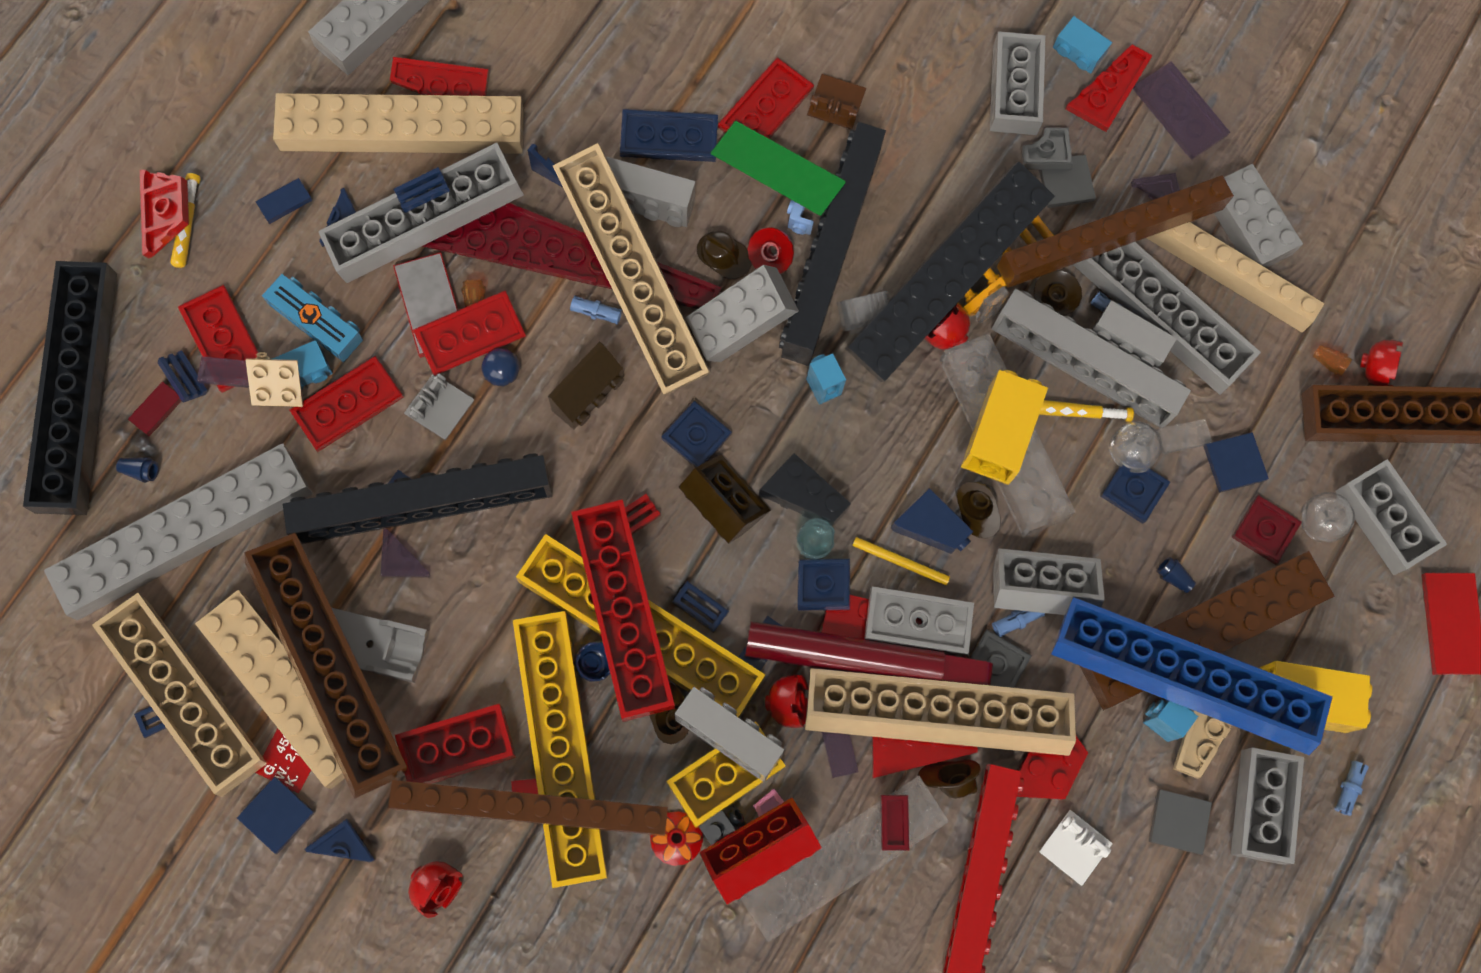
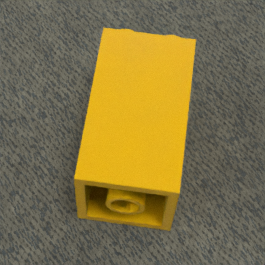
[961,370,1048,485]
[1259,661,1372,733]

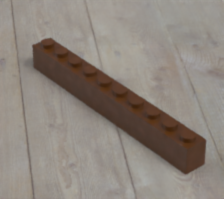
[997,175,1234,288]
[388,780,668,836]

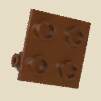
[807,74,866,129]

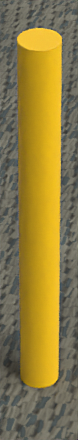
[852,537,950,586]

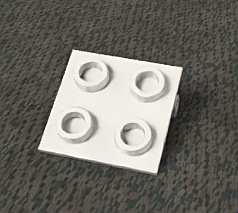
[1039,810,1113,886]

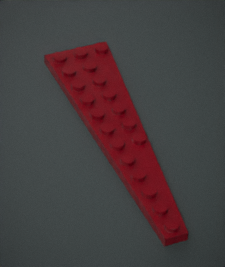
[422,203,721,309]

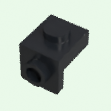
[699,804,746,845]

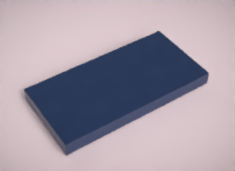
[620,109,718,162]

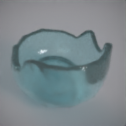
[796,518,835,560]

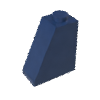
[891,488,973,554]

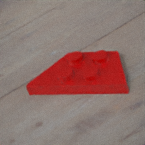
[140,170,189,258]
[1017,736,1088,800]

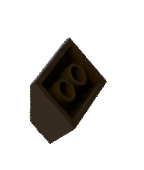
[548,341,624,429]
[679,455,771,544]

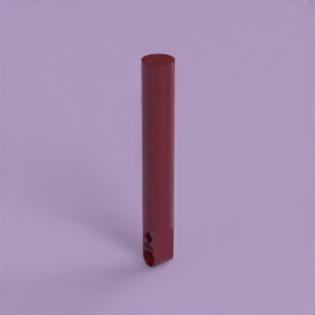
[745,621,993,686]

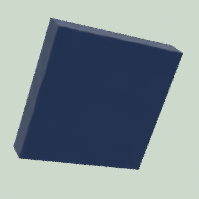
[661,401,732,468]
[1203,432,1269,493]
[1100,455,1170,524]
[798,559,850,611]
[237,777,315,854]

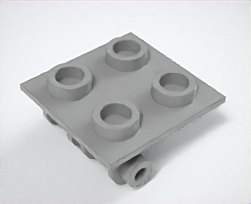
[404,374,474,440]

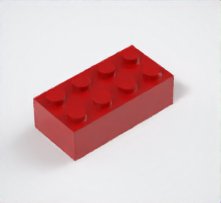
[395,704,517,784]
[699,798,822,904]

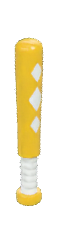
[170,173,201,268]
[1039,400,1134,422]

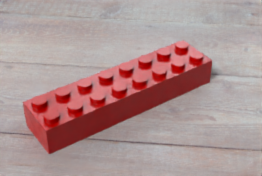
[571,499,675,722]

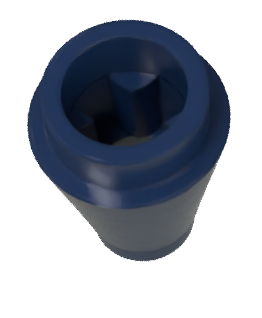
[116,458,159,483]
[1157,557,1196,593]

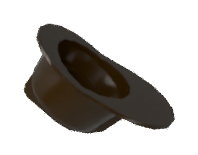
[697,231,751,279]
[957,481,1001,539]
[649,682,690,745]
[917,760,981,799]

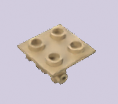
[246,352,303,407]

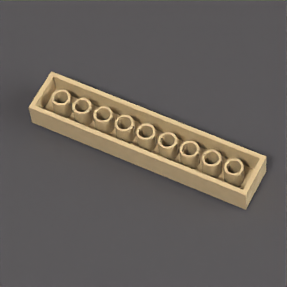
[273,93,524,154]
[553,143,711,395]
[805,668,1076,756]

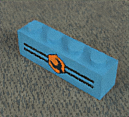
[262,274,363,363]

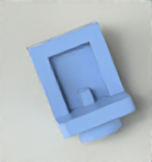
[787,200,814,235]

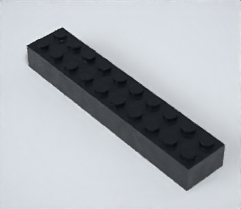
[779,122,886,366]
[845,162,1055,382]
[23,261,117,515]
[282,453,552,544]

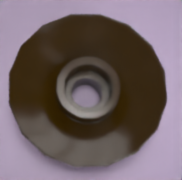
[1034,270,1082,316]

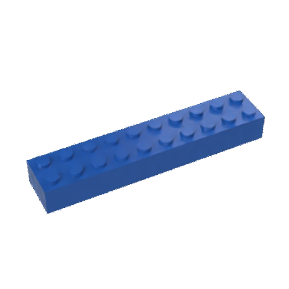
[1051,597,1332,755]

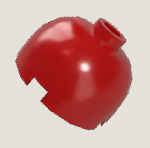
[924,302,971,350]
[1360,340,1403,386]
[765,675,808,728]
[408,861,463,918]

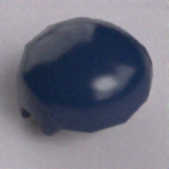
[481,348,521,386]
[574,641,610,682]

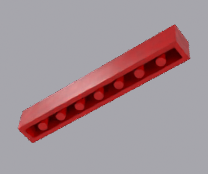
[943,764,1024,973]

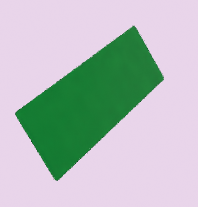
[711,121,846,216]

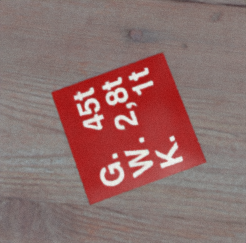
[255,728,311,794]

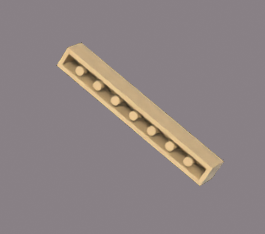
[1147,222,1325,332]

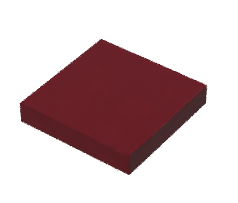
[1232,495,1302,565]

